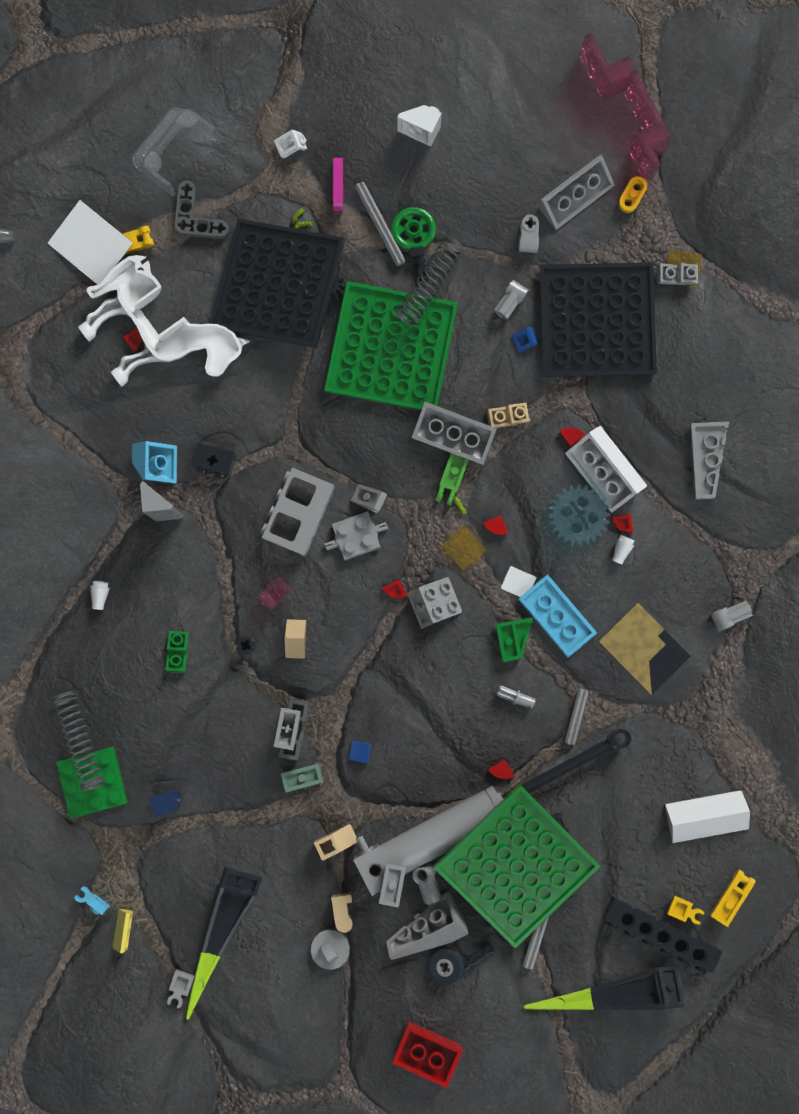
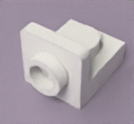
[274,130,307,158]

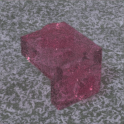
[258,576,292,609]

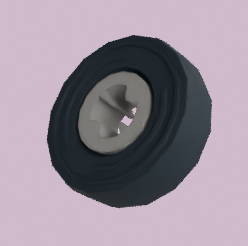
[428,949,464,985]

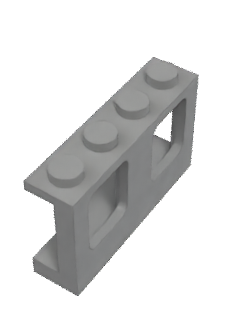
[261,468,335,557]

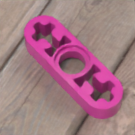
[333,158,343,211]

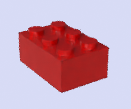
[392,1021,463,1088]

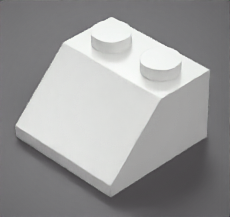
[397,105,442,147]

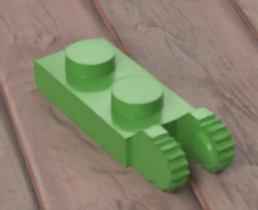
[436,453,469,506]

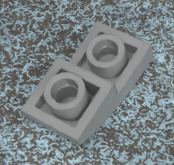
[657,263,698,285]

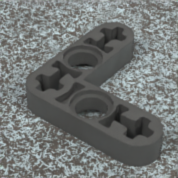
[175,180,230,239]

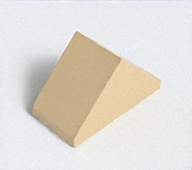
[285,619,306,658]

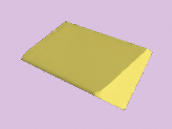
[113,909,133,953]

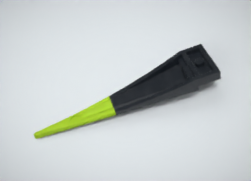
[185,867,262,1020]
[523,965,685,1010]

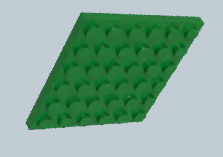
[324,281,458,411]
[434,784,601,948]

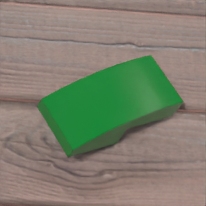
[165,631,189,673]

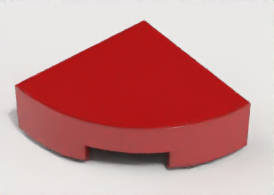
[123,327,143,353]
[559,427,586,447]
[611,514,634,534]
[483,516,508,535]
[382,579,408,599]
[488,759,515,779]

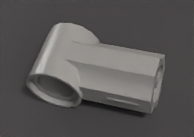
[494,280,529,320]
[711,601,753,632]
[413,862,442,905]

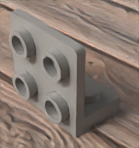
[407,577,462,629]

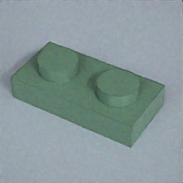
[281,763,323,793]

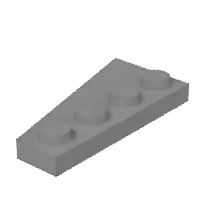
[690,422,729,500]

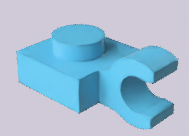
[74,886,110,915]

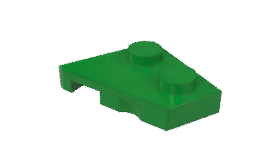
[495,617,533,662]

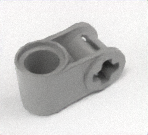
[518,215,539,253]

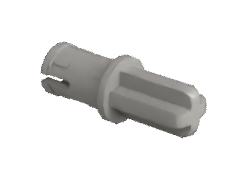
[497,686,535,710]

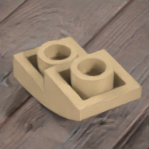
[486,403,530,428]

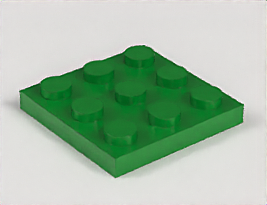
[56,747,128,819]

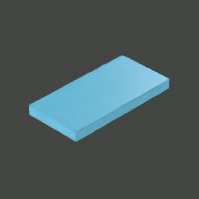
[518,574,597,658]

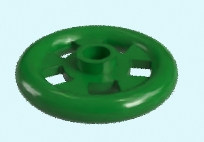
[391,207,436,251]

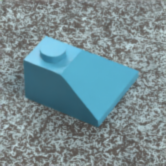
[132,441,177,484]

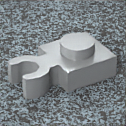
[167,969,195,1008]

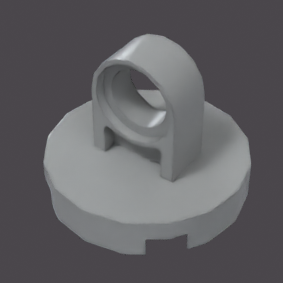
[311,929,350,970]

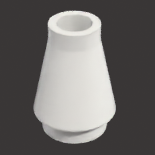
[612,535,635,564]
[90,581,110,610]

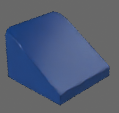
[512,327,540,352]
[349,740,371,763]

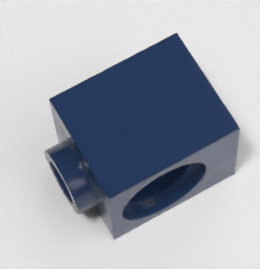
[149,789,182,817]

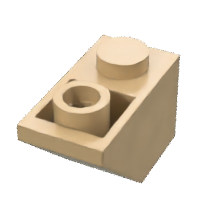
[314,824,357,861]

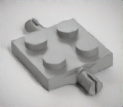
[325,512,388,561]

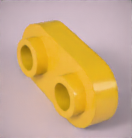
[619,176,647,213]

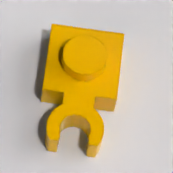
[666,895,704,924]

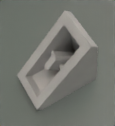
[274,708,301,750]

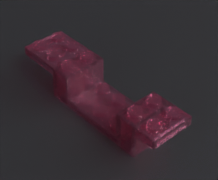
[580,33,672,181]

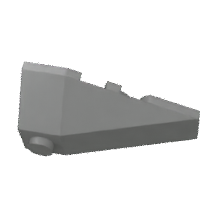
[386,892,469,960]

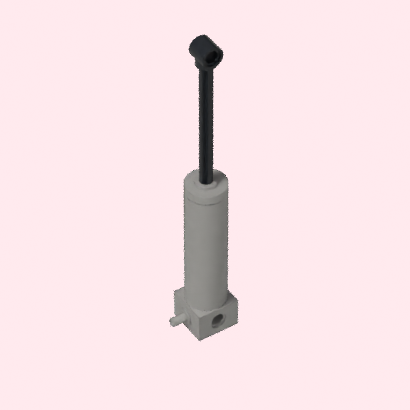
[353,728,632,896]

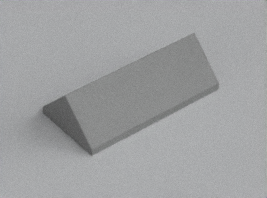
[538,155,615,230]
[412,402,497,465]
[140,481,185,521]

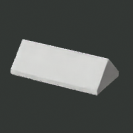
[665,790,750,843]

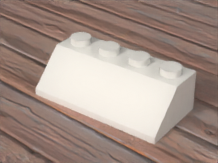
[565,426,647,513]

